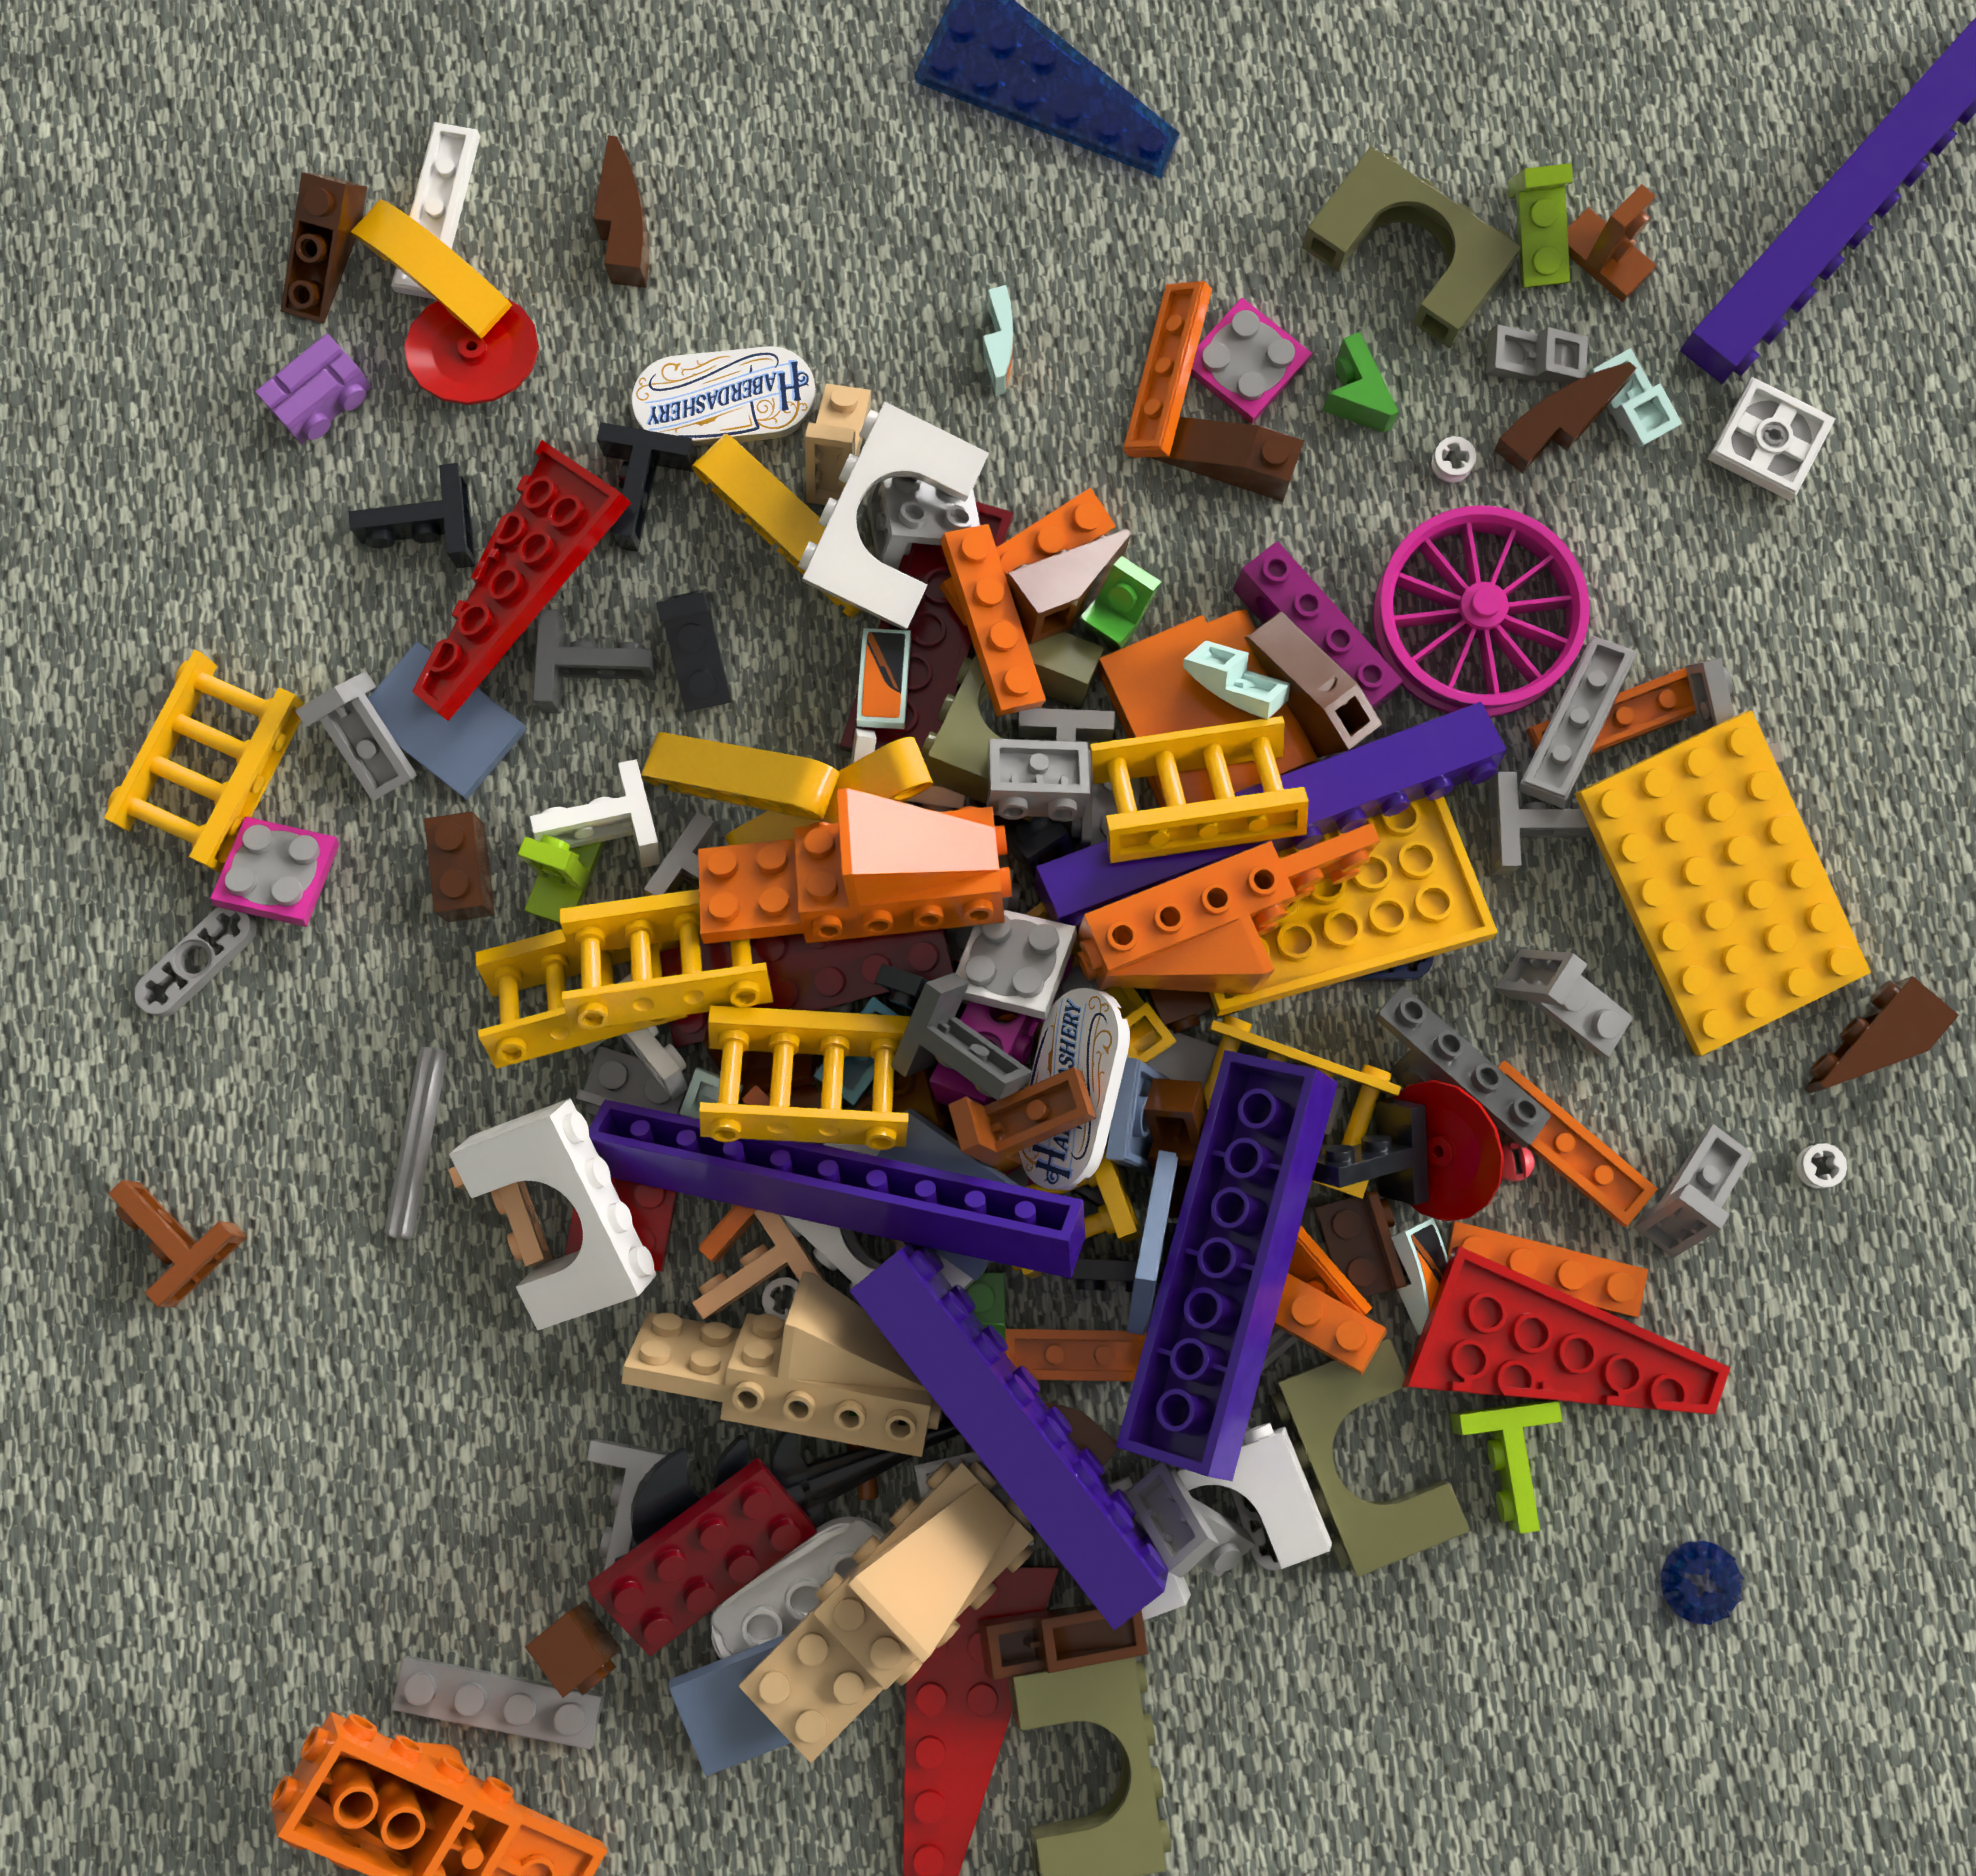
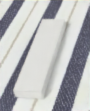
[391,122,480,300]

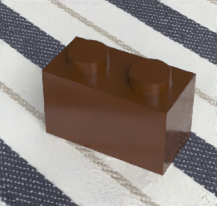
[424,811,495,922]
[525,1601,621,1698]

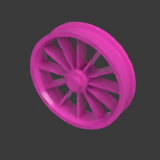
[1372,505,1590,718]

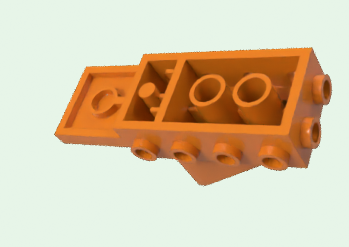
[698,788,1012,944]
[1076,823,1380,994]
[270,1712,608,1876]

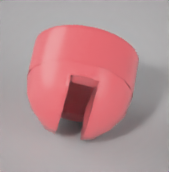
[1502,1142,1535,1182]

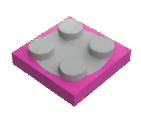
[1190,298,1312,424]
[210,816,340,927]

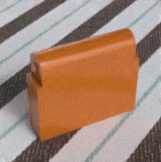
[1097,609,1319,808]

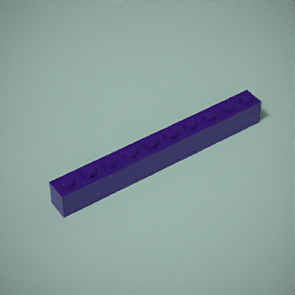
[1679,17,1976,384]
[1035,702,1507,934]
[589,1099,1085,1278]

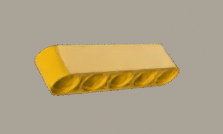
[692,434,861,619]
[641,732,840,821]
[725,737,933,846]

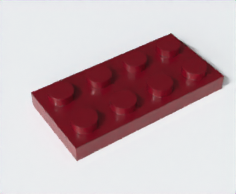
[588,1457,817,1656]

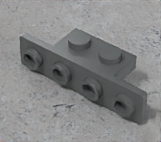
[1376,986,1551,1148]

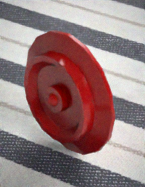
[404,297,539,405]
[1393,1080,1504,1222]

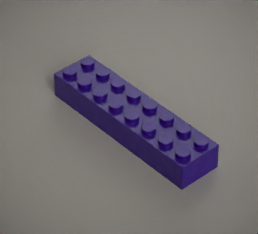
[1116,1050,1338,1481]
[849,1243,1168,1631]

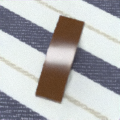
[593,135,650,288]
[1494,362,1637,474]
[1144,1078,1208,1219]
[978,1604,1148,1680]

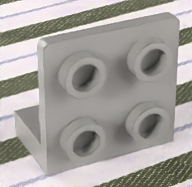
[867,477,980,570]

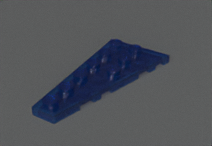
[915,0,1180,178]

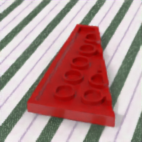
[412,440,631,721]
[1402,1246,1731,1415]
[903,1566,1059,1876]

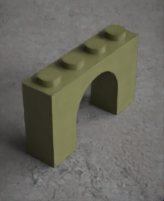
[1302,146,1521,348]
[921,632,1104,822]
[1270,1338,1470,1577]
[1008,1657,1171,1876]

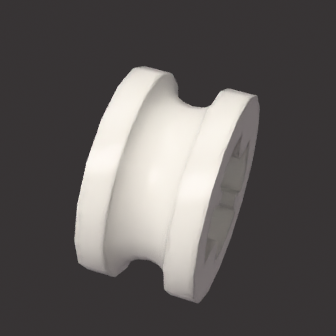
[1431,436,1476,483]
[1795,1143,1847,1189]
[762,1277,799,1320]

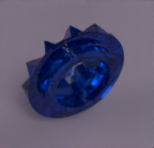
[1661,1541,1745,1625]

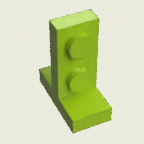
[1508,163,1573,288]
[518,835,605,925]
[1450,1400,1563,1534]

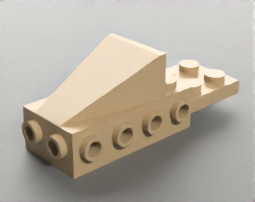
[621,1271,941,1457]
[738,1458,1035,1763]

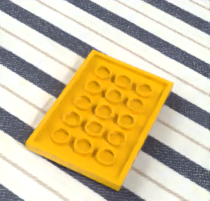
[1574,710,1871,1056]
[1209,796,1498,1017]

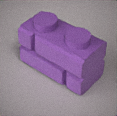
[255,333,372,445]

